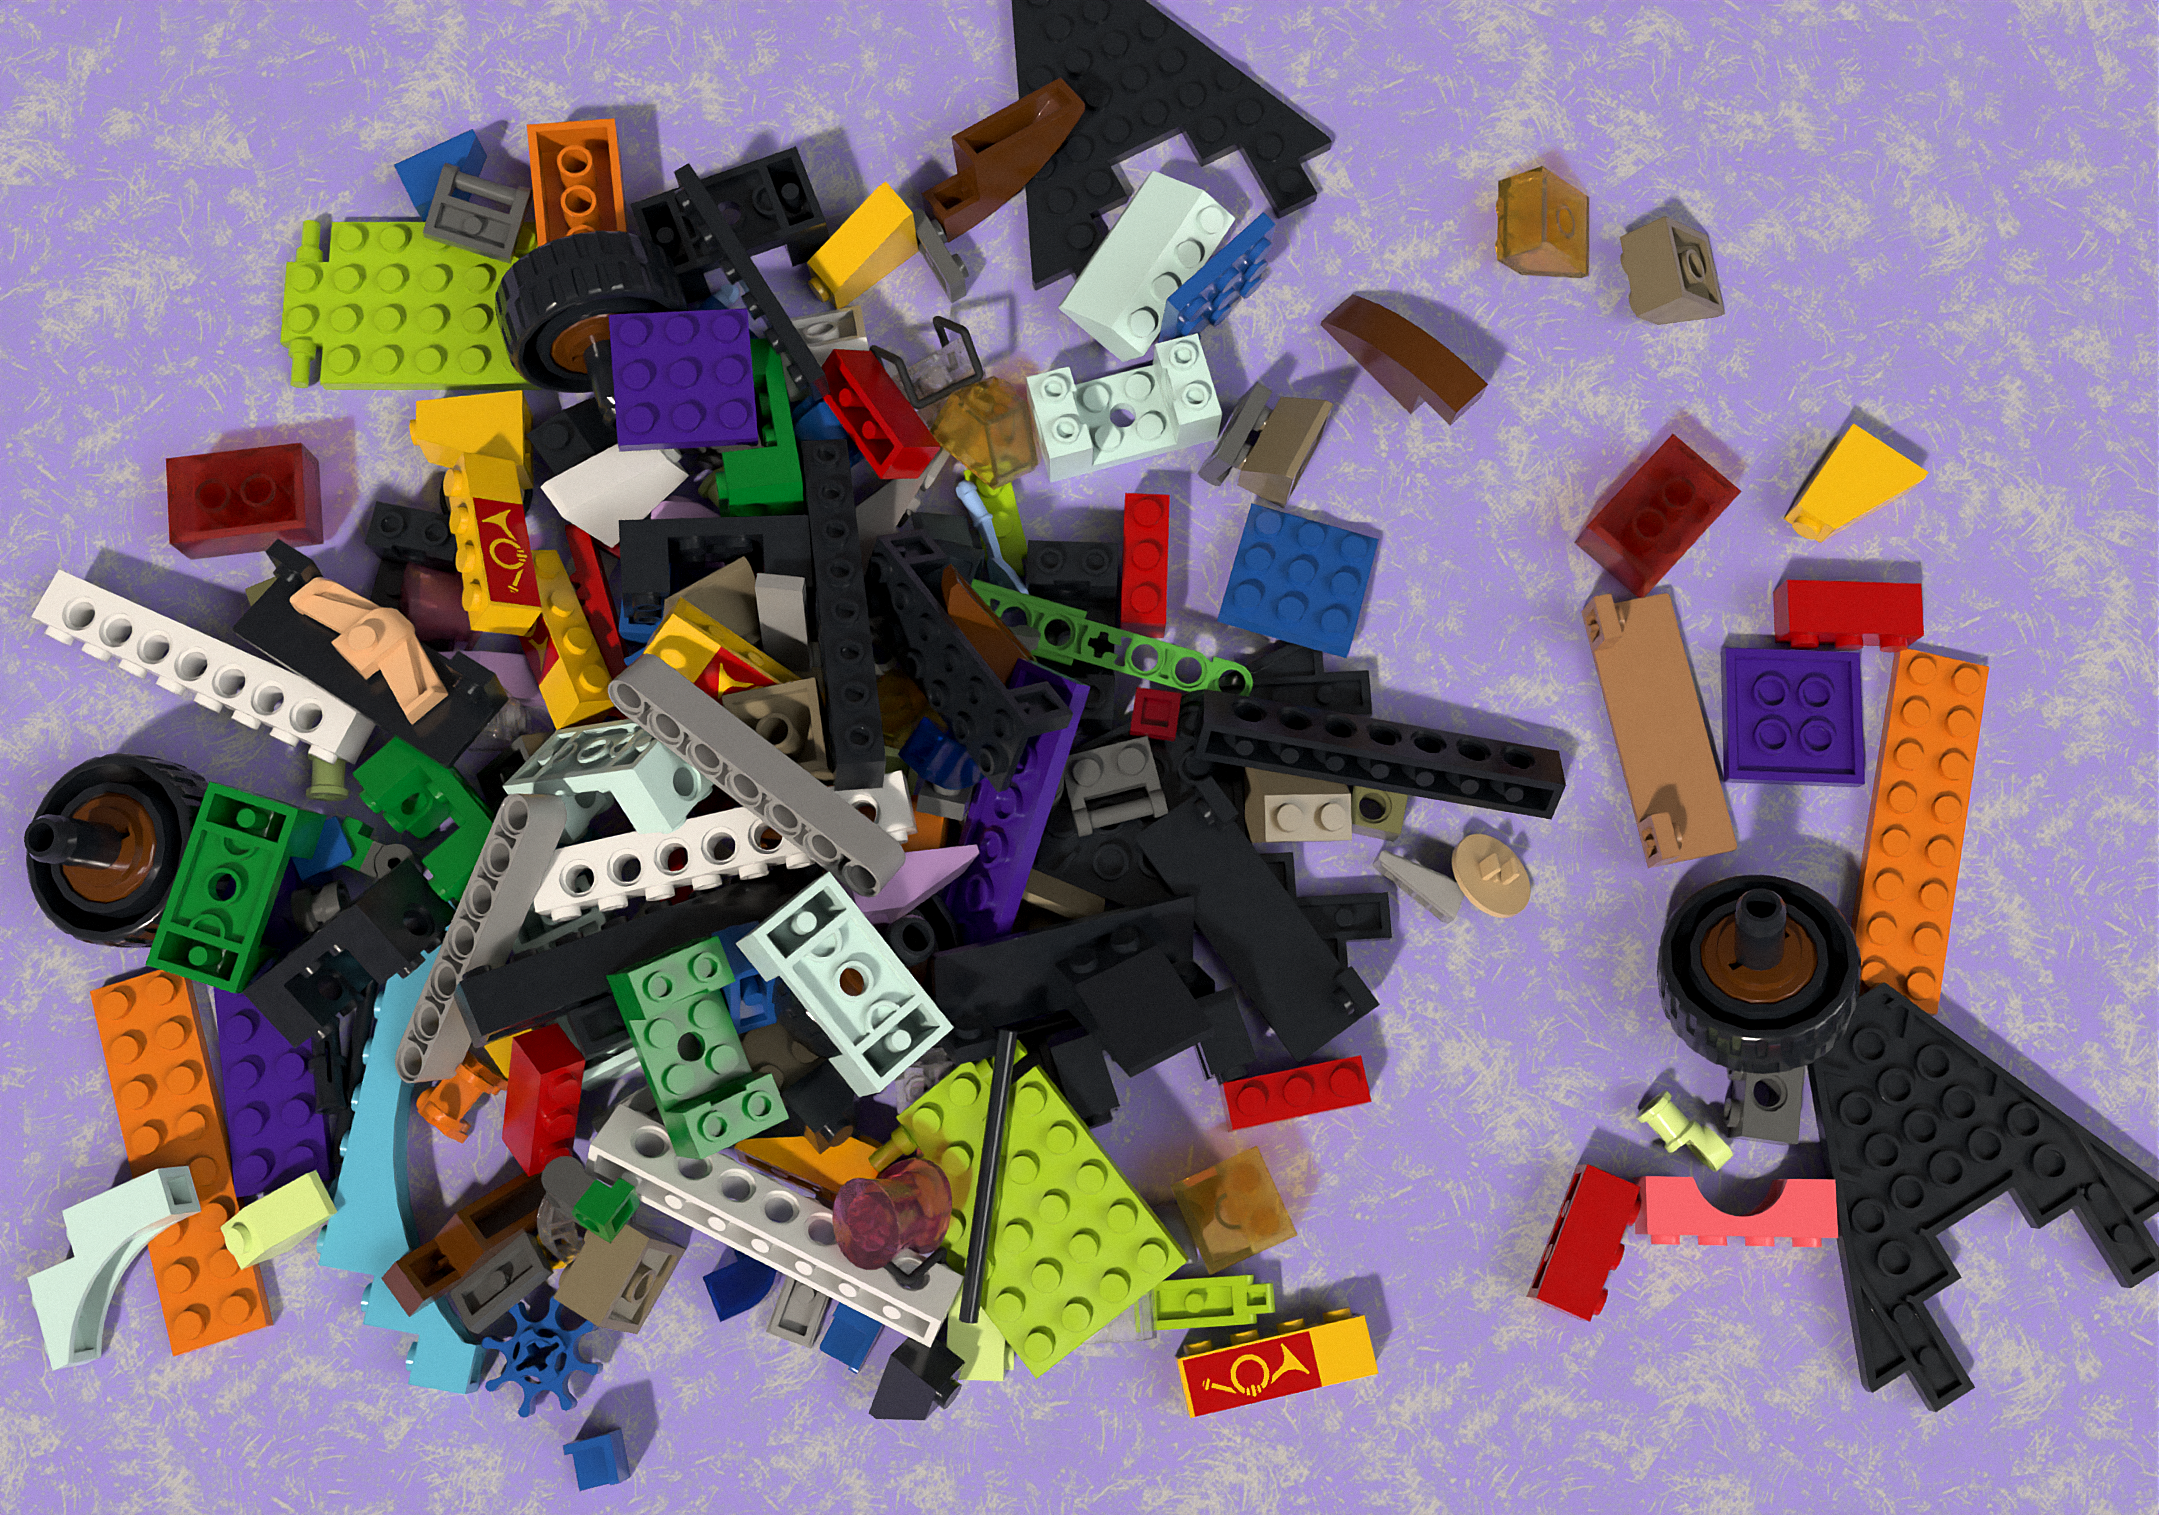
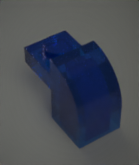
[897,716,986,790]
[703,1248,782,1322]

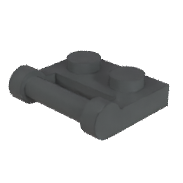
[423,163,533,264]
[1198,382,1272,486]
[1063,736,1168,837]

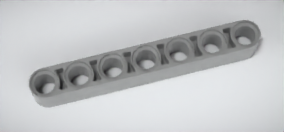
[608,653,906,898]
[395,793,567,1083]

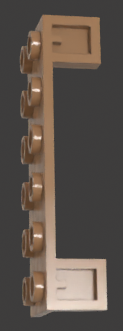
[1581,593,1737,869]

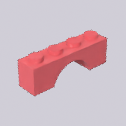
[1633,1176,1838,1247]

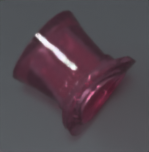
[398,561,483,651]
[832,1158,952,1270]

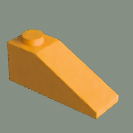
[734,1135,890,1217]

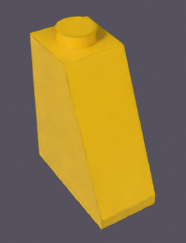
[807,181,919,309]
[409,390,534,489]
[1783,423,1929,543]

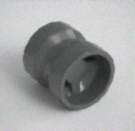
[291,879,351,935]

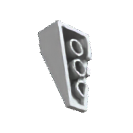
[855,437,957,578]

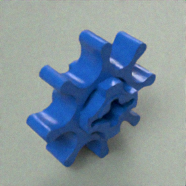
[481,1296,603,1418]

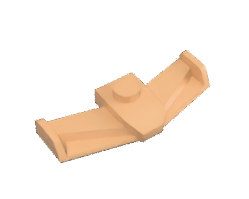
[290,577,448,725]

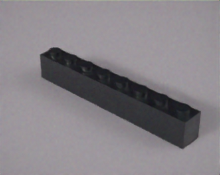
[453,862,823,1049]

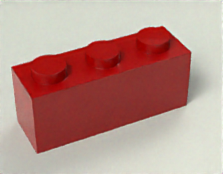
[821,349,941,479]
[1120,493,1170,638]
[1773,580,1924,653]
[502,1023,585,1177]
[1219,1055,1372,1133]
[1526,1164,1641,1322]

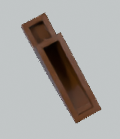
[921,77,1085,243]
[1321,294,1488,425]
[940,564,1038,689]
[381,1172,560,1317]

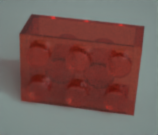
[1574,434,1742,598]
[166,443,324,560]

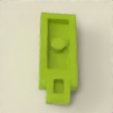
[963,461,1028,578]
[1145,1274,1276,1331]

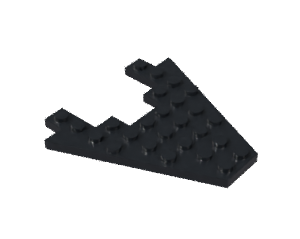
[1011,0,1332,291]
[1032,643,1392,970]
[1807,982,2159,1412]

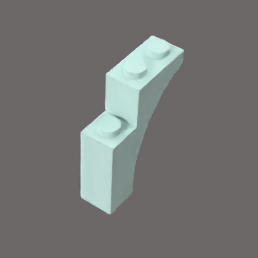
[27,1166,201,1371]

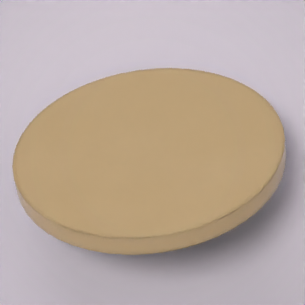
[1452,834,1531,918]

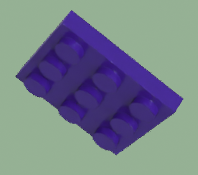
[609,308,758,452]
[1720,647,1865,787]

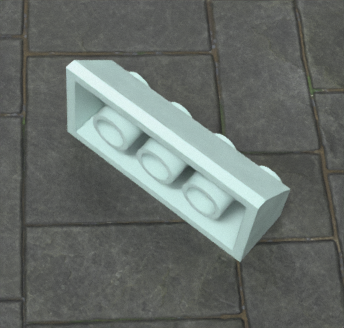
[1058,171,1236,362]

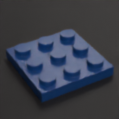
[1158,212,1276,343]
[1217,503,1379,659]

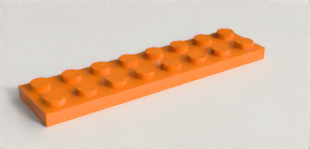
[1851,649,1989,1016]
[90,969,273,1357]

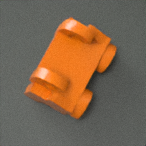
[416,1051,508,1144]

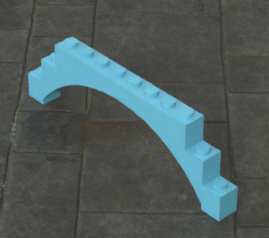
[316,827,603,1395]

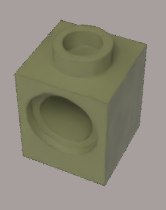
[1349,785,1408,842]

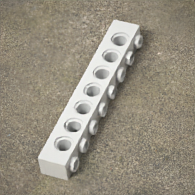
[31,569,376,765]
[533,770,918,922]
[585,1104,964,1347]

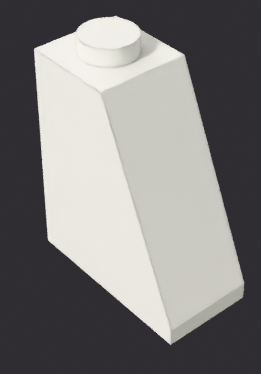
[541,444,689,548]

